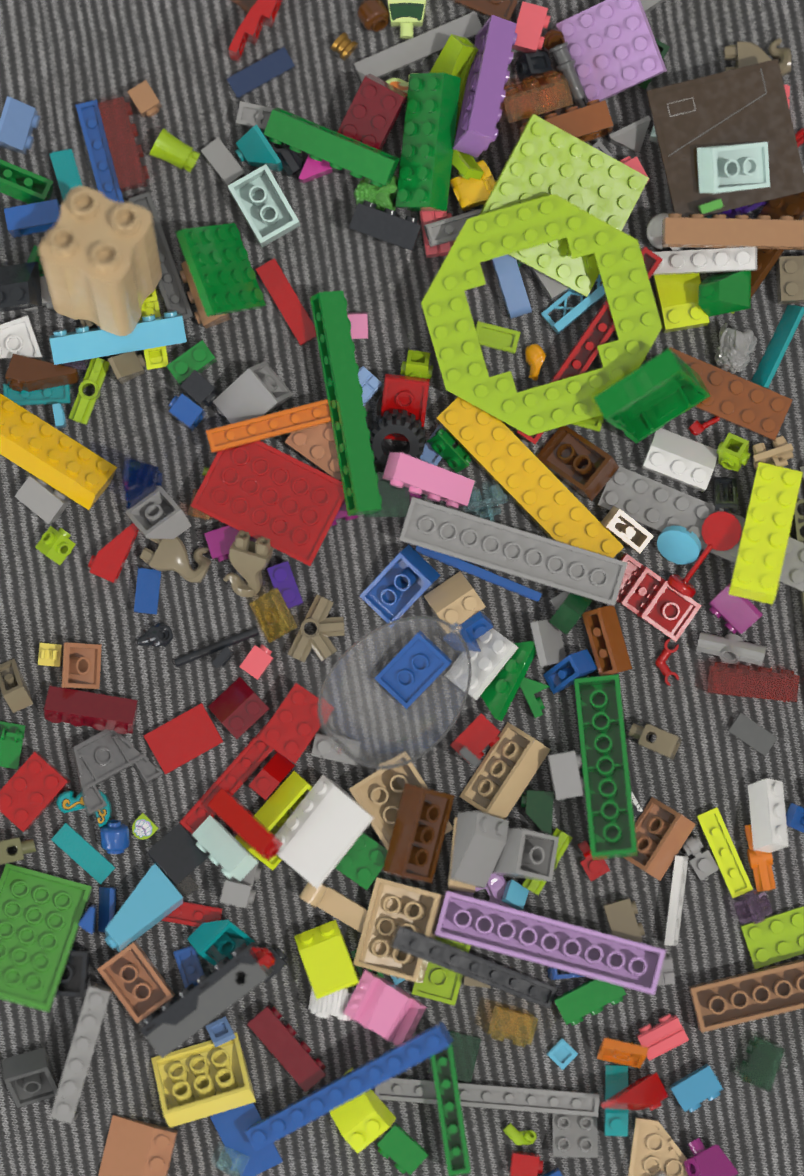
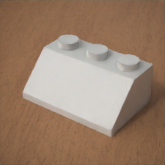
[642,428,718,492]

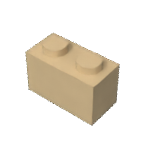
[601,506,653,553]

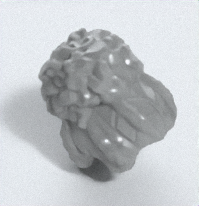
[714,323,757,373]

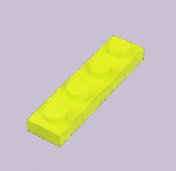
[696,807,753,898]

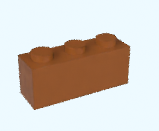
[582,605,632,676]

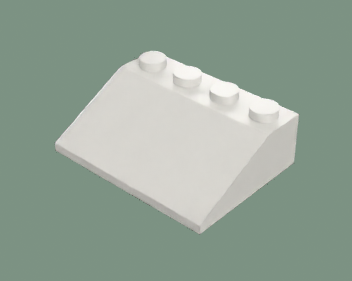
[275,775,373,889]

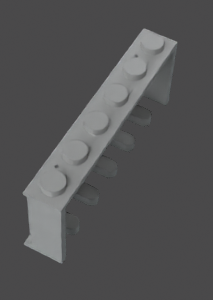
[50,981,114,1124]

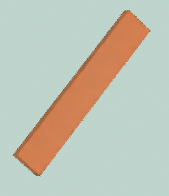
[206,399,331,453]

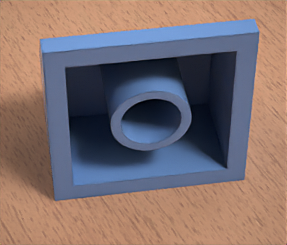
[0,96,40,154]

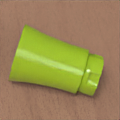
[149,128,200,173]

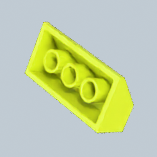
[235,771,313,870]

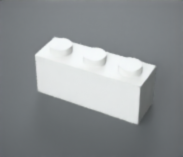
[748,778,789,853]

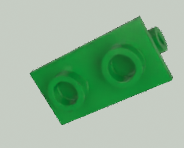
[427,428,471,473]

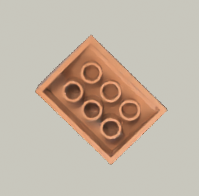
[98,1114,178,1176]

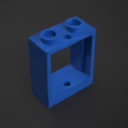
[4,199,62,238]

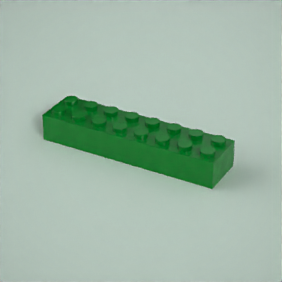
[574,674,638,860]

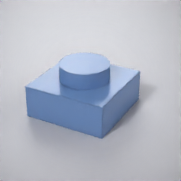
[205,1016,236,1048]

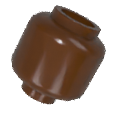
[357,0,390,32]

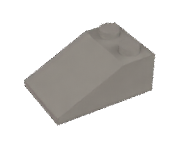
[450,811,509,888]

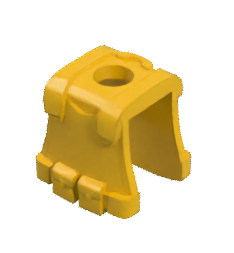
[450,160,496,211]

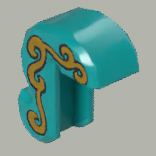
[57,789,112,828]

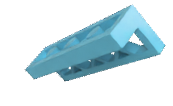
[541,273,606,334]

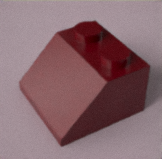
[208,677,270,739]

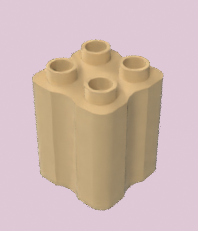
[39,186,162,336]

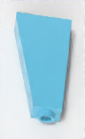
[104,864,183,952]

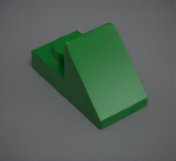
[519,677,550,718]

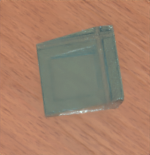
[215,1146,249,1176]

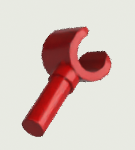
[688,417,720,436]

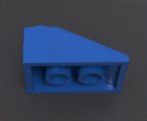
[360,545,441,627]

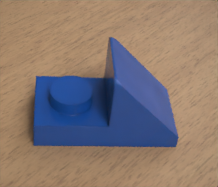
[444,611,494,652]
[786,803,804,833]

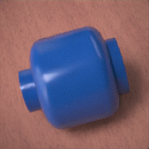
[100,820,130,854]

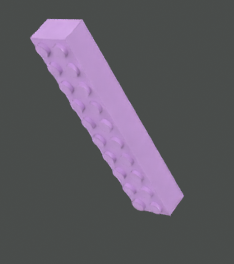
[435,891,666,995]

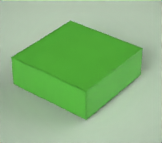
[697,199,723,214]

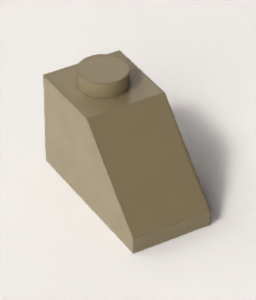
[108,351,146,384]
[0,659,33,713]

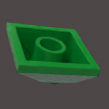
[698,271,751,317]

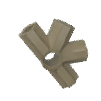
[288,594,345,663]

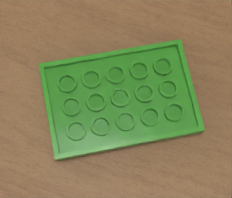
[0,863,92,1012]

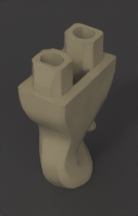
[723,38,791,76]
[223,530,274,598]
[140,537,212,583]

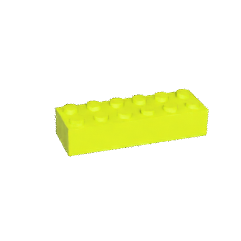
[728,462,803,605]

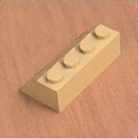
[459,722,551,820]

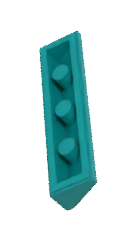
[49,149,83,202]
[751,304,804,389]

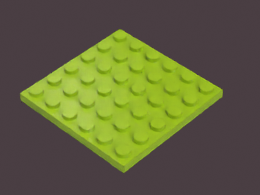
[479,114,649,297]

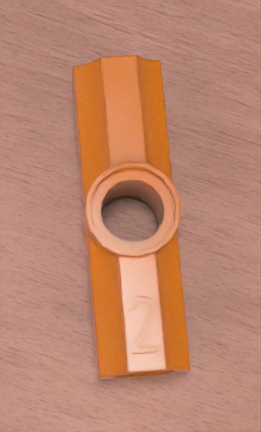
[744,824,776,892]

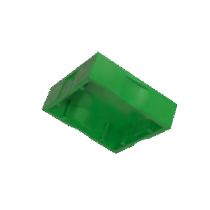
[593,348,711,444]

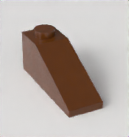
[5,354,79,392]

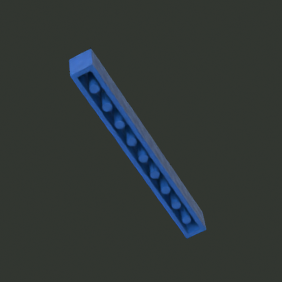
[245,1021,454,1152]

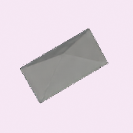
[608,115,651,153]

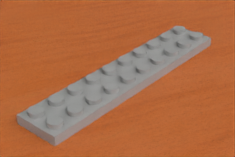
[598,465,804,592]
[399,497,627,606]

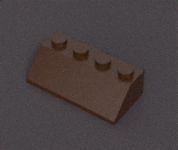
[383,783,455,883]

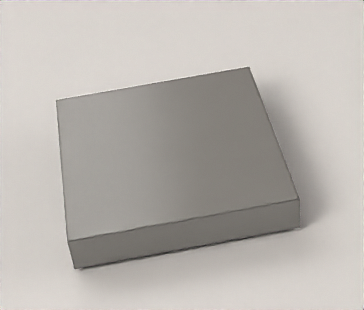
[530,619,566,666]

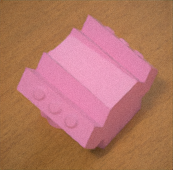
[344,970,426,1046]

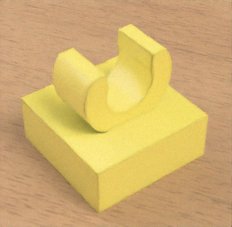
[38,643,63,667]

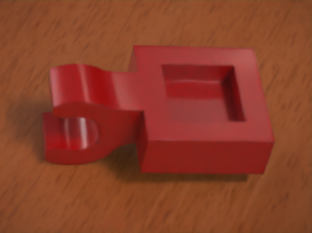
[577,840,610,881]

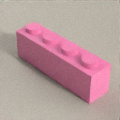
[383,452,475,509]

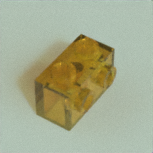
[487,1005,538,1047]

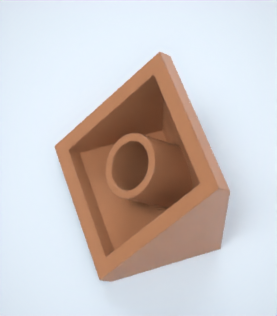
[62,642,102,689]

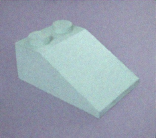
[697,142,770,193]

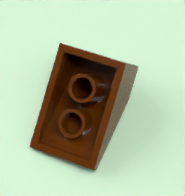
[536,425,619,502]

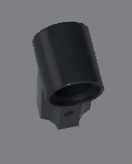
[269,140,304,177]

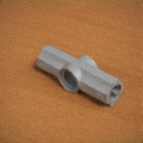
[696,632,766,666]

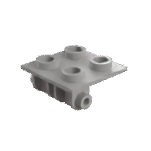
[552,1113,598,1158]

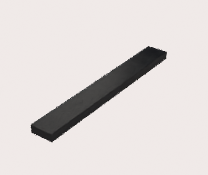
[389,925,558,1009]

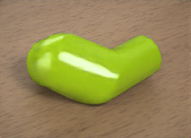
[503,1123,537,1145]

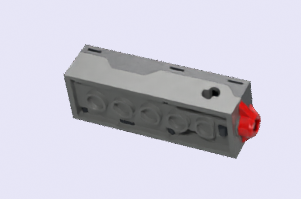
[140,942,275,1058]

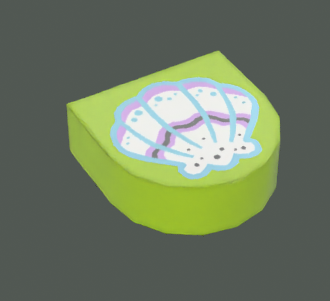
[132,813,159,840]

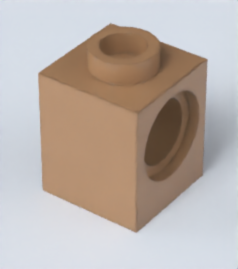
[127,80,162,118]

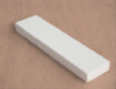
[664,855,689,946]

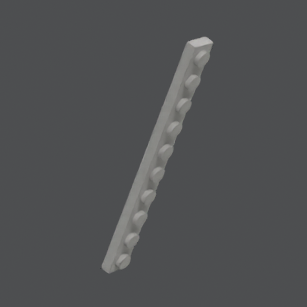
[375,1077,600,1117]

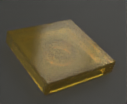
[250,587,298,643]

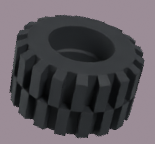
[370,409,425,468]

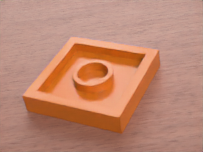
[597,1038,648,1068]

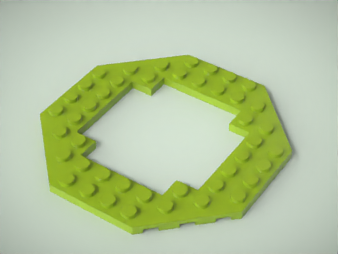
[421,194,662,436]

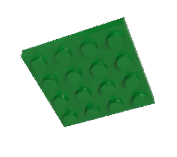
[176,223,266,317]

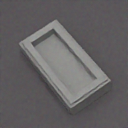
[200,137,245,186]

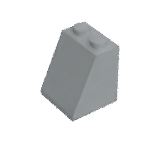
[213,361,293,424]
[492,828,559,882]

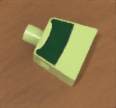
[387,0,427,39]

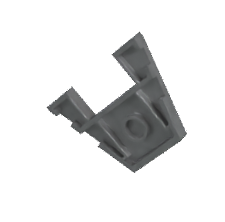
[72,729,163,816]

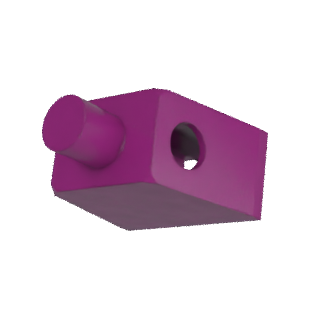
[684,1137,738,1176]

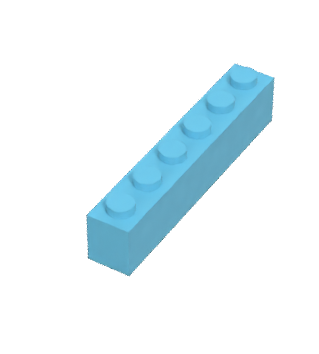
[49,311,187,365]

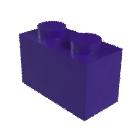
[267,561,304,611]

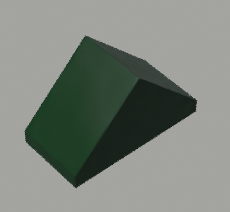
[549,593,592,635]

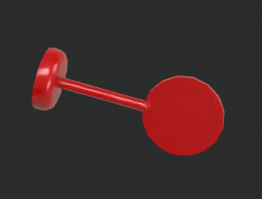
[667,511,742,598]

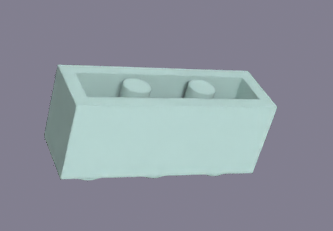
[192,815,258,882]

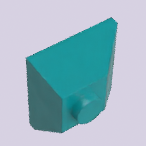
[235,124,283,172]
[187,920,255,966]

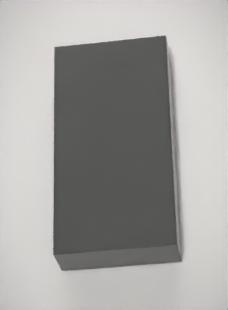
[728,713,777,756]
[459,746,481,767]

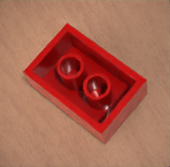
[258,683,333,764]
[0,752,70,832]

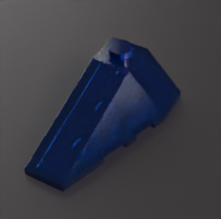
[123,458,163,510]

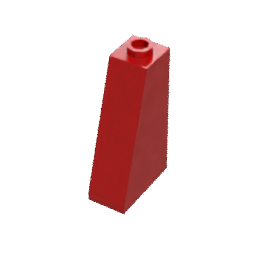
[207,788,283,861]

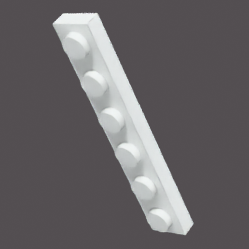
[653,247,757,275]

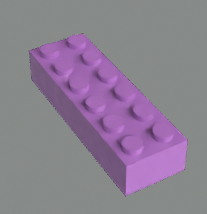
[453,15,517,158]

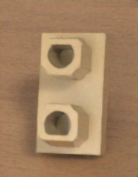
[753,436,793,470]

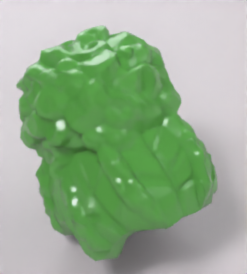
[353,175,398,212]

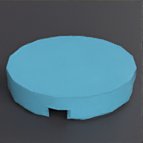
[657,525,702,565]

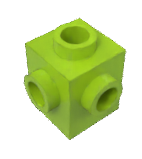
[400,350,433,379]
[716,433,750,472]
[35,526,76,565]

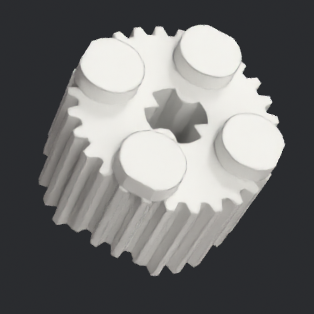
[309,986,356,1021]

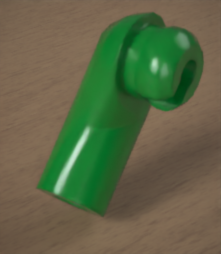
[27,245,45,277]

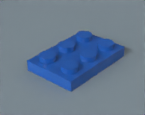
[374,631,452,709]

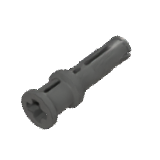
[549,42,588,108]

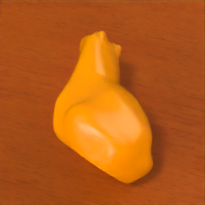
[525,344,546,381]

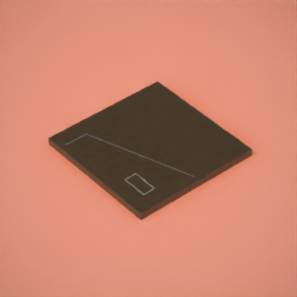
[646,59,804,218]

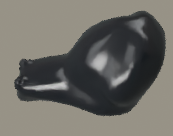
[137,623,173,647]

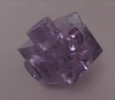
[733,890,773,924]

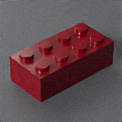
[338,74,408,150]

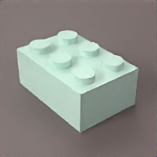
[228,164,300,247]

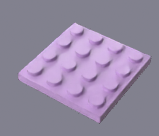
[556,0,667,102]

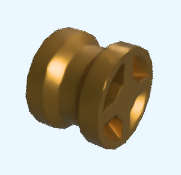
[330,32,358,60]

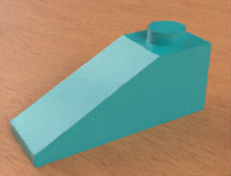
[603,1065,628,1136]

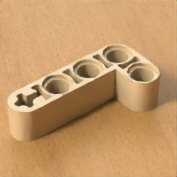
[299,882,368,933]

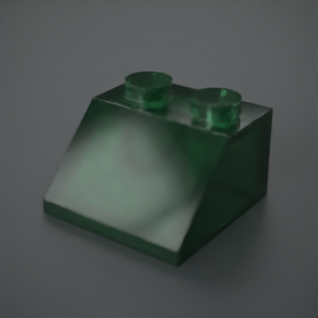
[738,1036,785,1092]

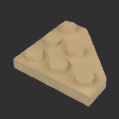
[628,1117,688,1176]

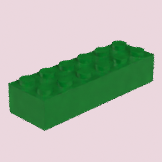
[396,73,461,211]

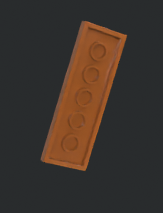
[670,347,793,441]

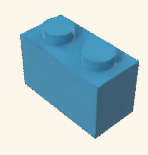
[669,1063,723,1112]

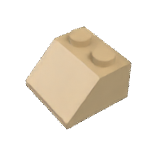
[424,571,486,633]

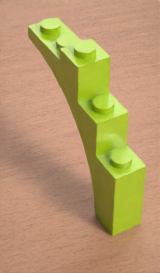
[430,34,484,180]

